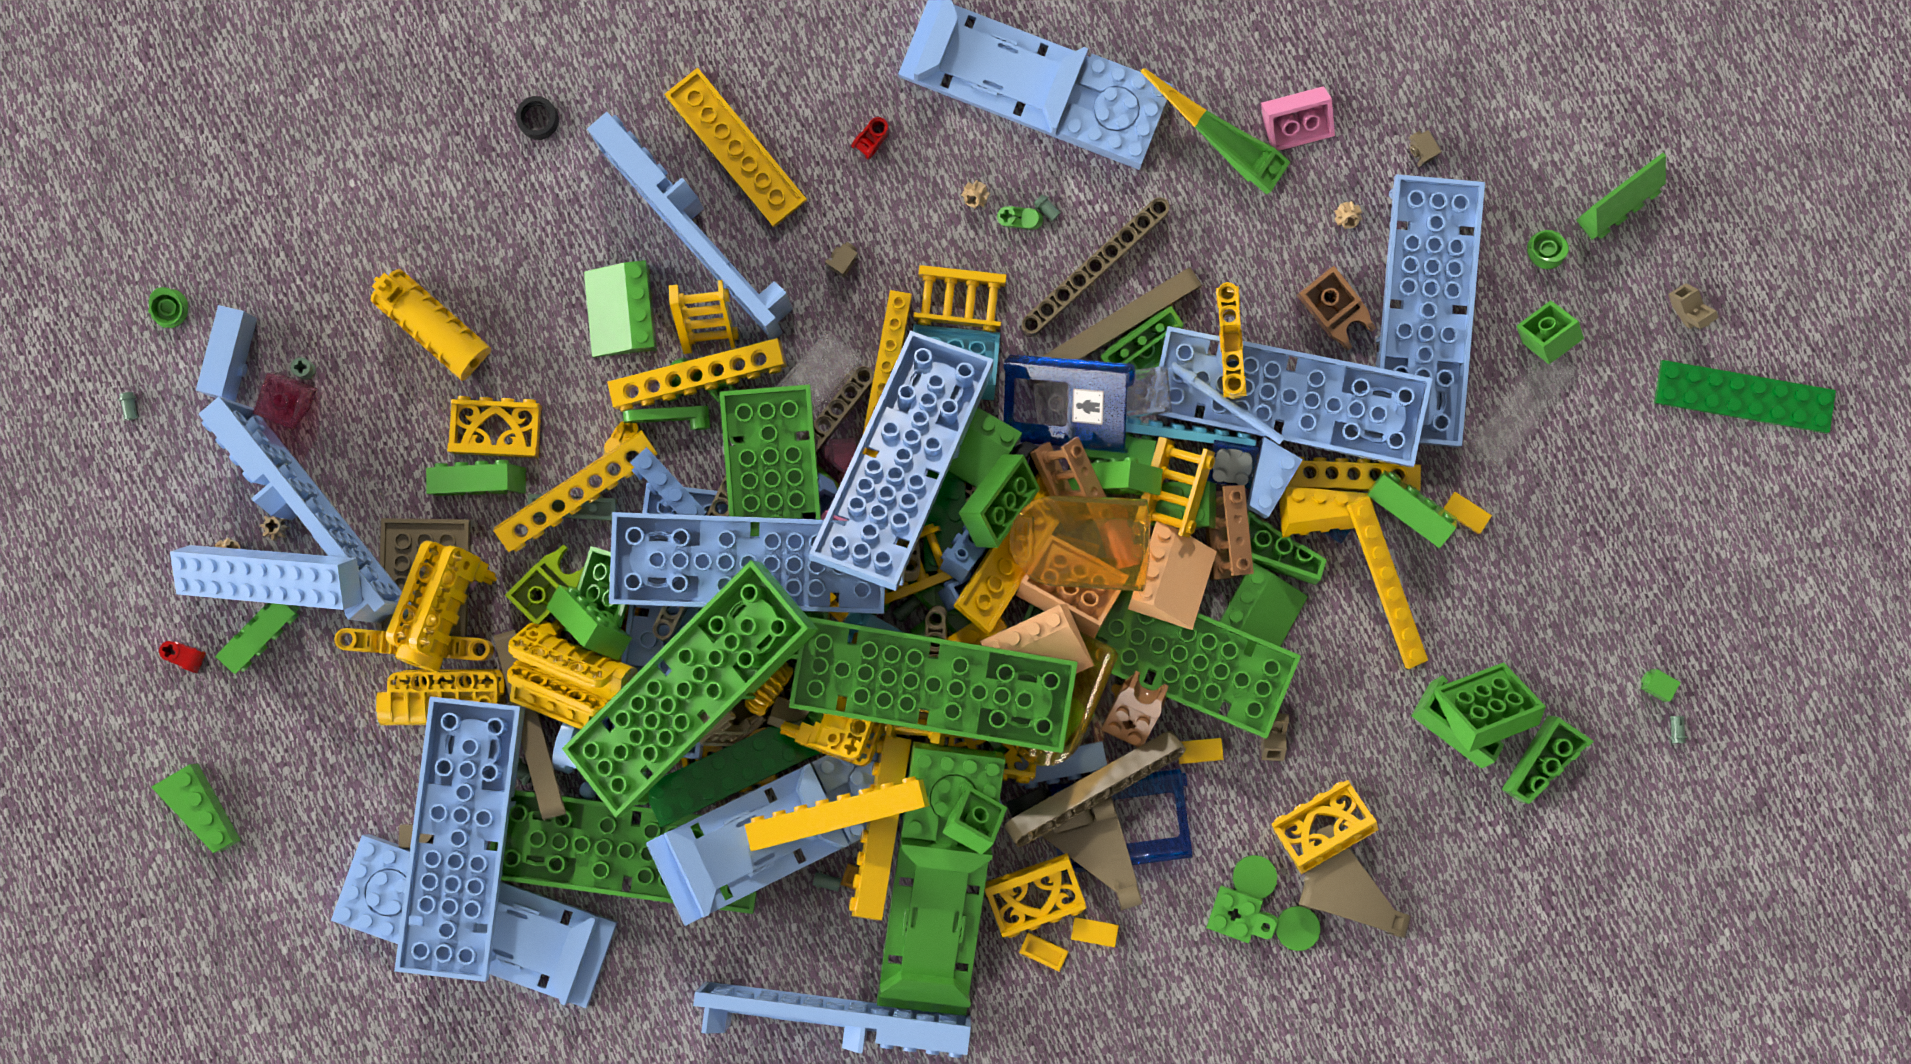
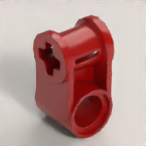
[851,117,889,160]
[159,641,206,673]

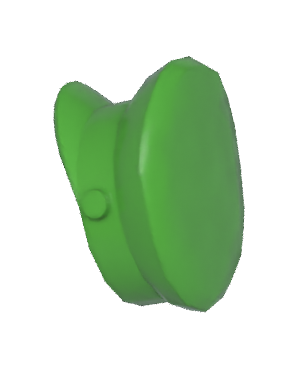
[1527,230,1569,269]
[148,287,188,328]

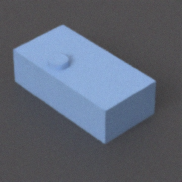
[196,305,257,402]

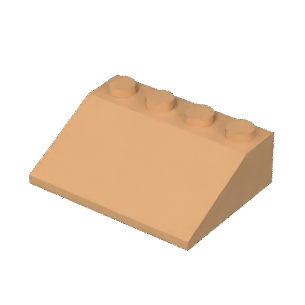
[1128,522,1217,630]
[1016,534,1129,639]
[980,603,1094,674]

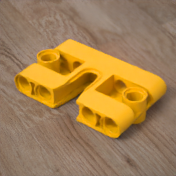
[1216,282,1247,400]

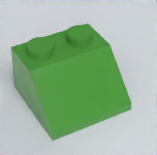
[943,786,1007,855]

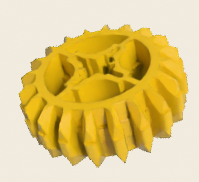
[745,662,793,717]

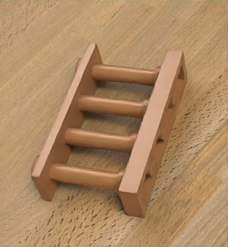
[1030,437,1115,531]
[1205,485,1254,580]

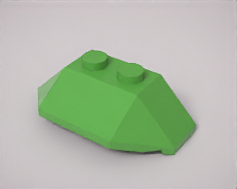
[1100,306,1184,380]

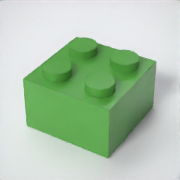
[1516,300,1584,364]

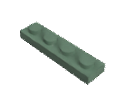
[527,494,617,521]

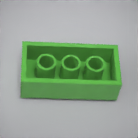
[959,454,1040,548]

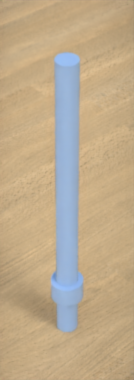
[1169,362,1285,444]

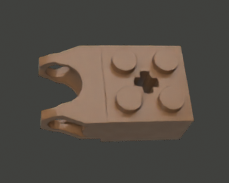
[1296,266,1376,351]
[1101,671,1169,747]

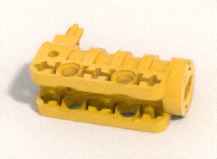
[386,540,497,673]

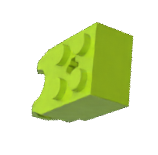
[505,544,584,625]

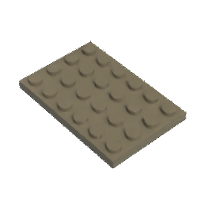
[377,518,471,637]

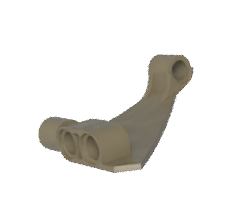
[1042,797,1143,911]
[1299,825,1411,938]

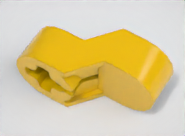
[604,421,638,454]

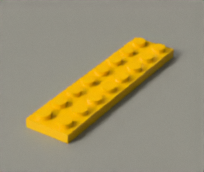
[664,67,807,228]
[953,472,1061,634]

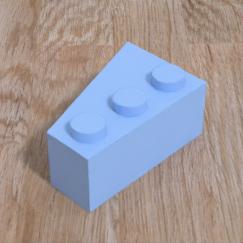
[1247,437,1303,519]

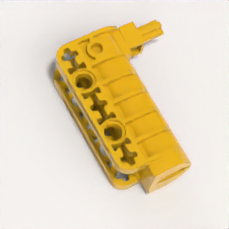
[370,269,491,381]
[507,619,638,717]
[780,632,885,766]
[376,669,506,725]

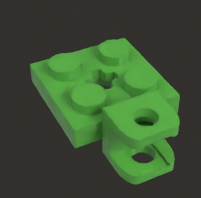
[1206,885,1279,944]

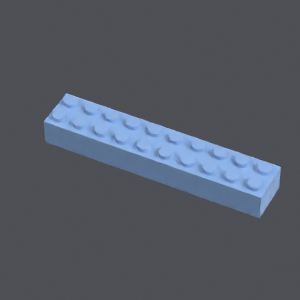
[170,545,362,610]

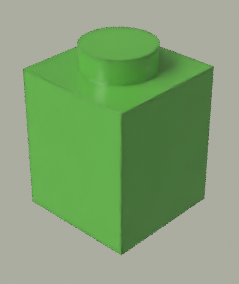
[1641,669,1681,702]

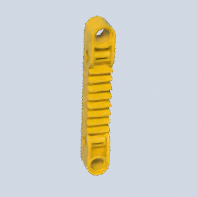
[334,628,494,661]

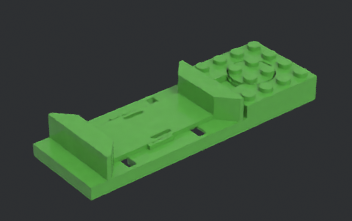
[720,384,830,660]
[562,560,818,818]
[1023,583,1301,739]
[789,616,1078,753]
[877,741,1005,1016]
[490,789,757,914]

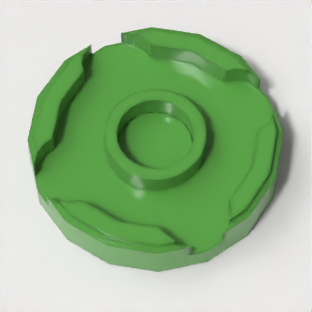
[1232,855,1277,899]
[1276,906,1320,951]

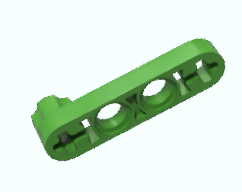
[623,406,710,430]

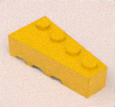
[1279,486,1374,538]

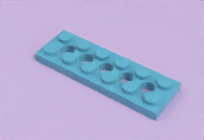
[1121,417,1256,449]

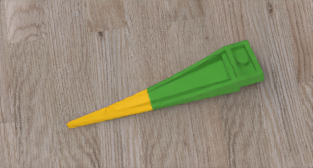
[1141,68,1290,195]

